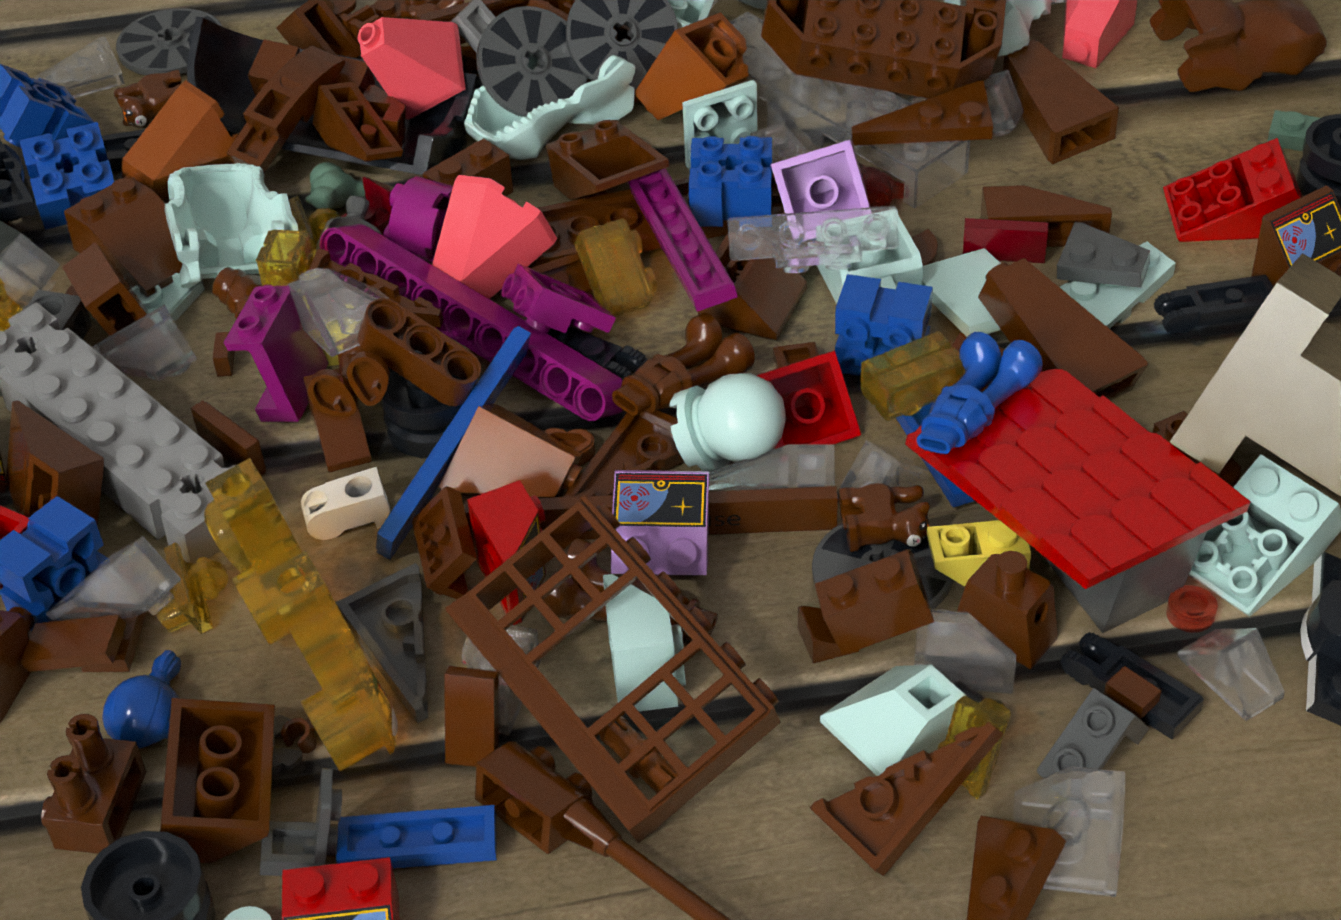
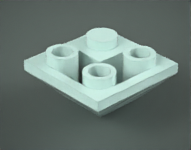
[683,80,758,169]
[820,664,966,776]

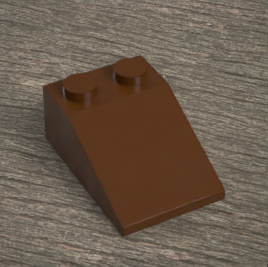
[64,175,183,297]

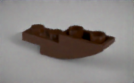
[226,46,346,173]

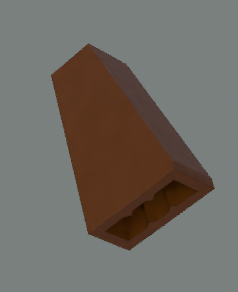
[1002,39,1119,165]
[978,258,1148,398]

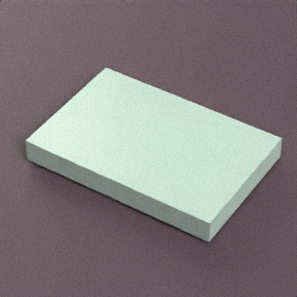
[922,248,1001,337]

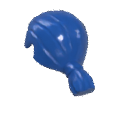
[102,650,181,749]

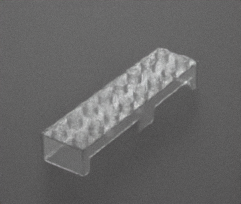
[730,12,971,208]

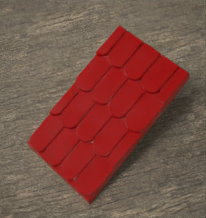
[905,369,1251,633]

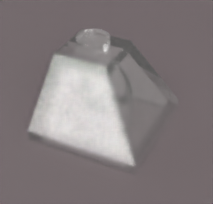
[288,268,390,357]
[46,536,181,621]
[1012,766,1125,897]

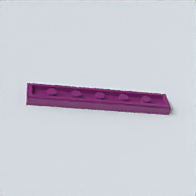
[628,168,737,312]

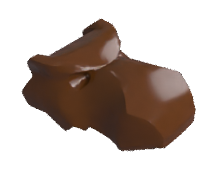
[1149,0,1327,92]

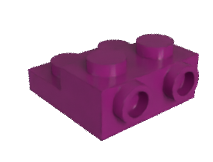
[501,263,616,333]

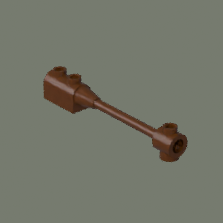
[475,741,731,920]

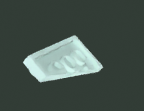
[1060,242,1176,329]

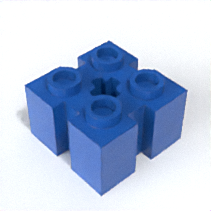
[0,64,94,148]
[19,122,114,230]
[689,136,772,227]
[835,274,933,385]
[0,496,115,631]

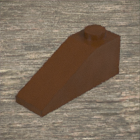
[313,82,403,161]
[980,185,1112,247]

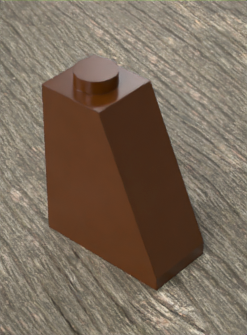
[62,242,169,366]

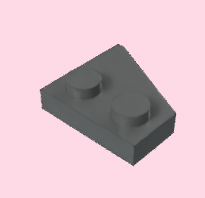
[1057,222,1150,288]

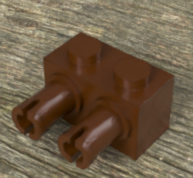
[41,714,147,854]

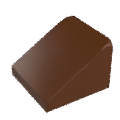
[798,606,859,663]

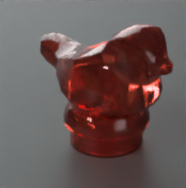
[859,163,911,213]

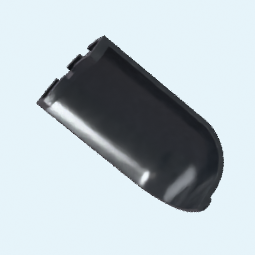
[187,16,483,175]

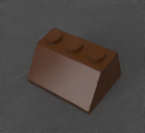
[160,698,275,863]

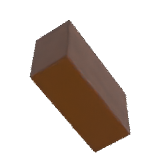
[213,332,235,377]
[1104,666,1162,719]

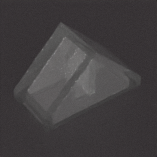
[837,440,929,506]
[1178,628,1285,721]

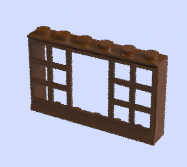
[444,495,781,843]

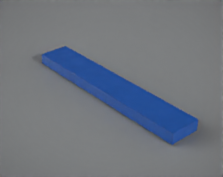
[376,326,531,560]

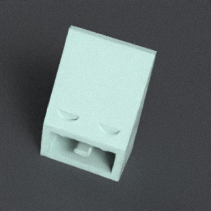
[1189,454,1341,617]

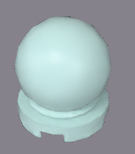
[670,373,786,475]

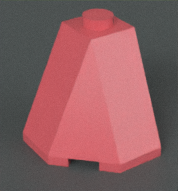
[1062,0,1137,69]
[432,175,557,299]

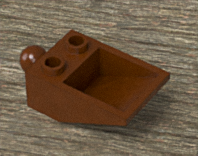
[546,120,669,200]

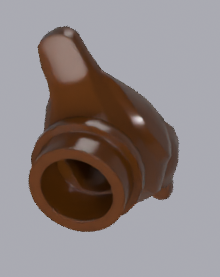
[212,267,280,318]

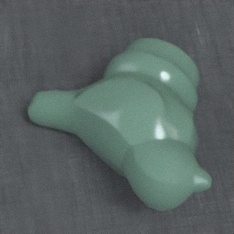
[306,162,365,212]

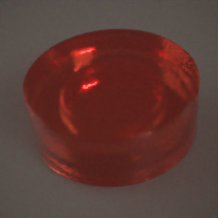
[1166,585,1218,633]

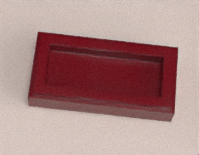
[963,218,1048,263]

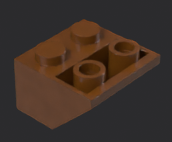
[698,231,807,340]

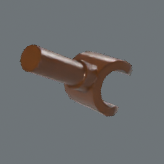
[281,697,336,754]

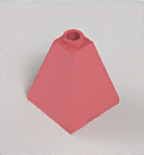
[358,17,466,120]

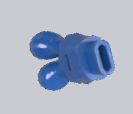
[917,332,1043,454]

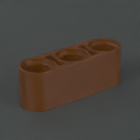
[357,298,481,406]

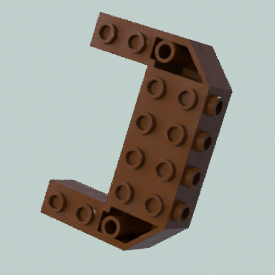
[761,0,1006,99]

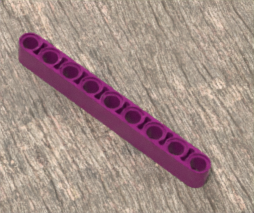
[320,224,624,421]

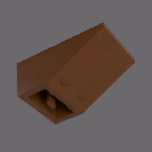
[6,400,104,525]

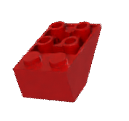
[1163,138,1302,242]

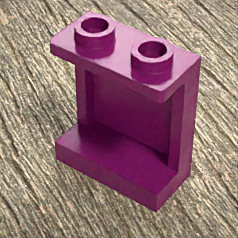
[224,285,329,422]

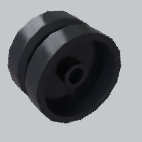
[1297,113,1341,209]
[380,350,476,459]
[81,831,216,920]

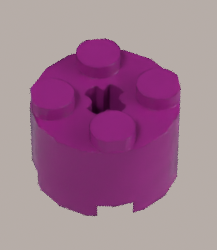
[383,176,453,263]

